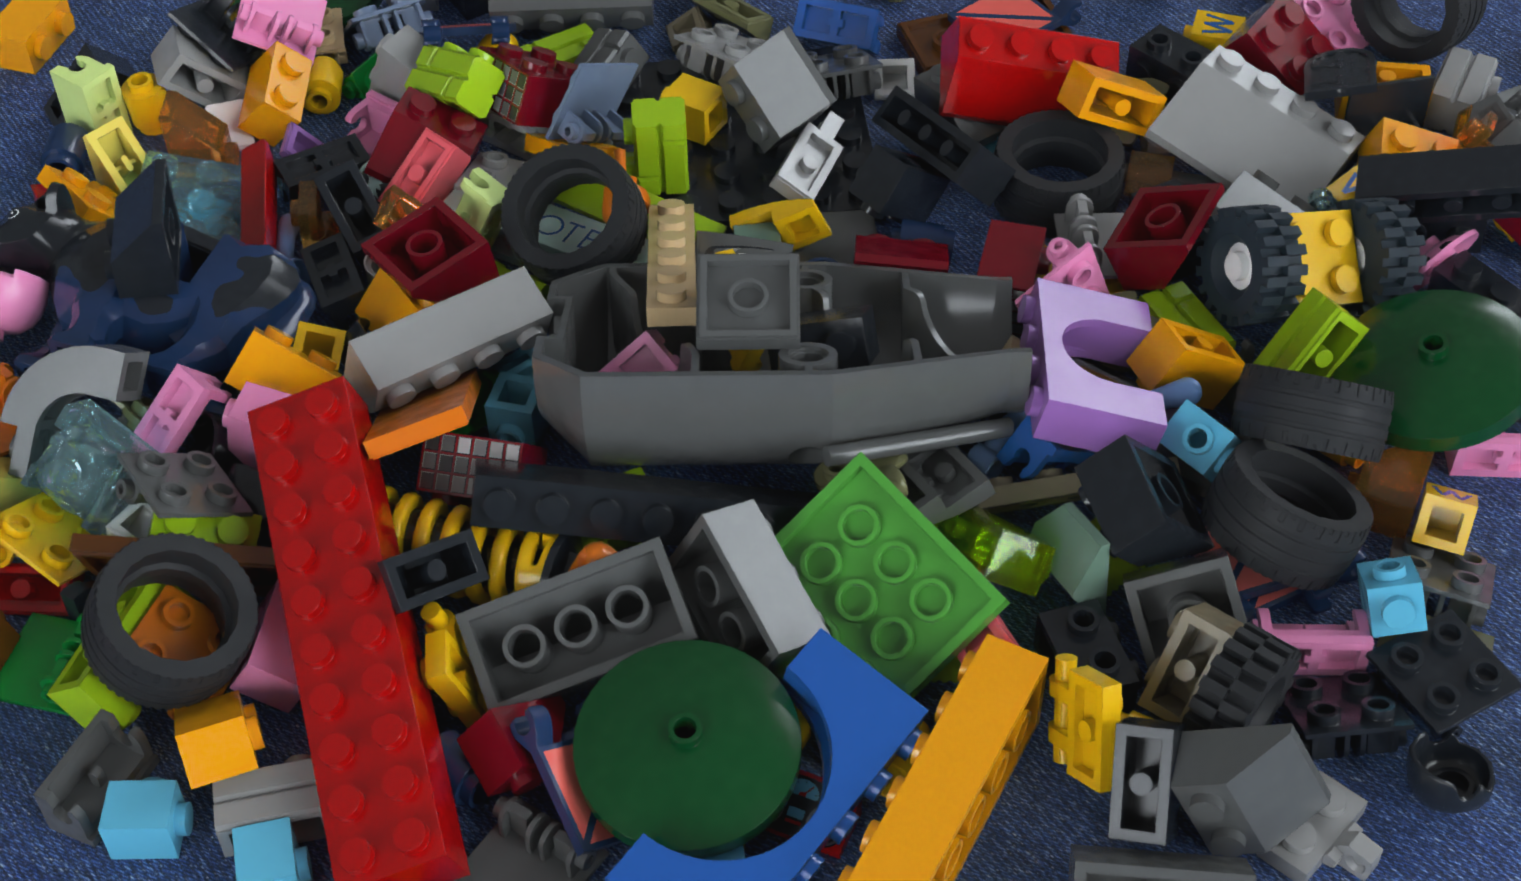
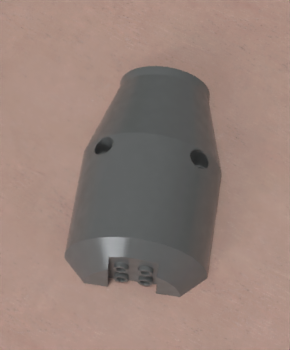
[532,261,1033,466]

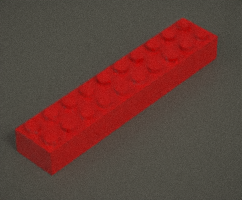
[247,376,471,881]

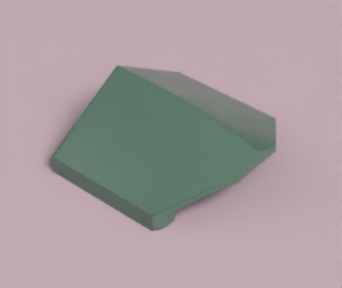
[1030,501,1110,615]

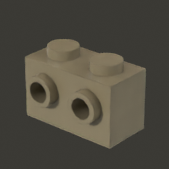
[1137,602,1244,722]

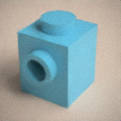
[484,371,549,446]
[1160,399,1242,482]
[1356,556,1428,638]
[98,777,194,860]
[232,817,313,881]

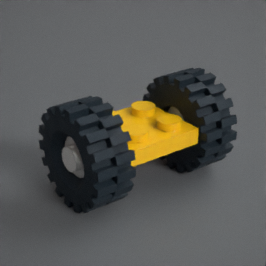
[1195,197,1427,327]

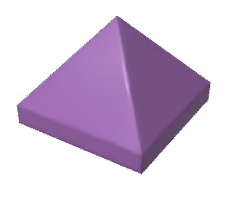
[279,121,324,158]

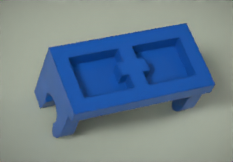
[793,0,884,55]
[996,415,1097,479]

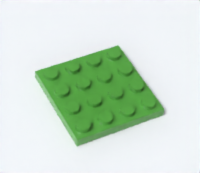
[775,452,1010,698]

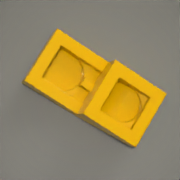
[729,199,832,251]

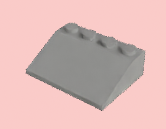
[1144,45,1365,206]
[344,266,553,413]

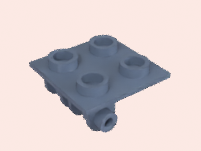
[344,0,433,52]
[545,63,639,144]

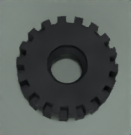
[1182,622,1301,731]

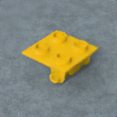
[0,491,104,587]

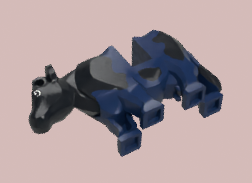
[0,182,317,424]

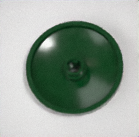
[1333,290,1521,452]
[573,640,802,859]

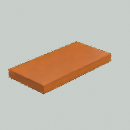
[363,368,482,460]

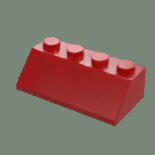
[939,15,1119,126]

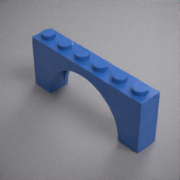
[604,628,929,881]

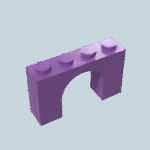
[1017,278,1168,452]

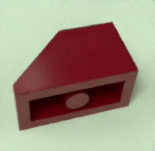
[456,695,566,796]

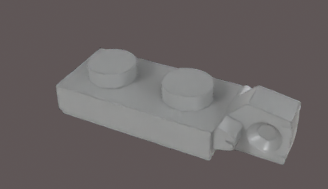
[769,110,845,200]

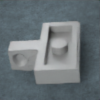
[1256,770,1383,881]

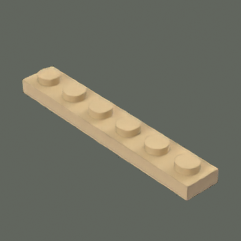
[646,199,697,327]

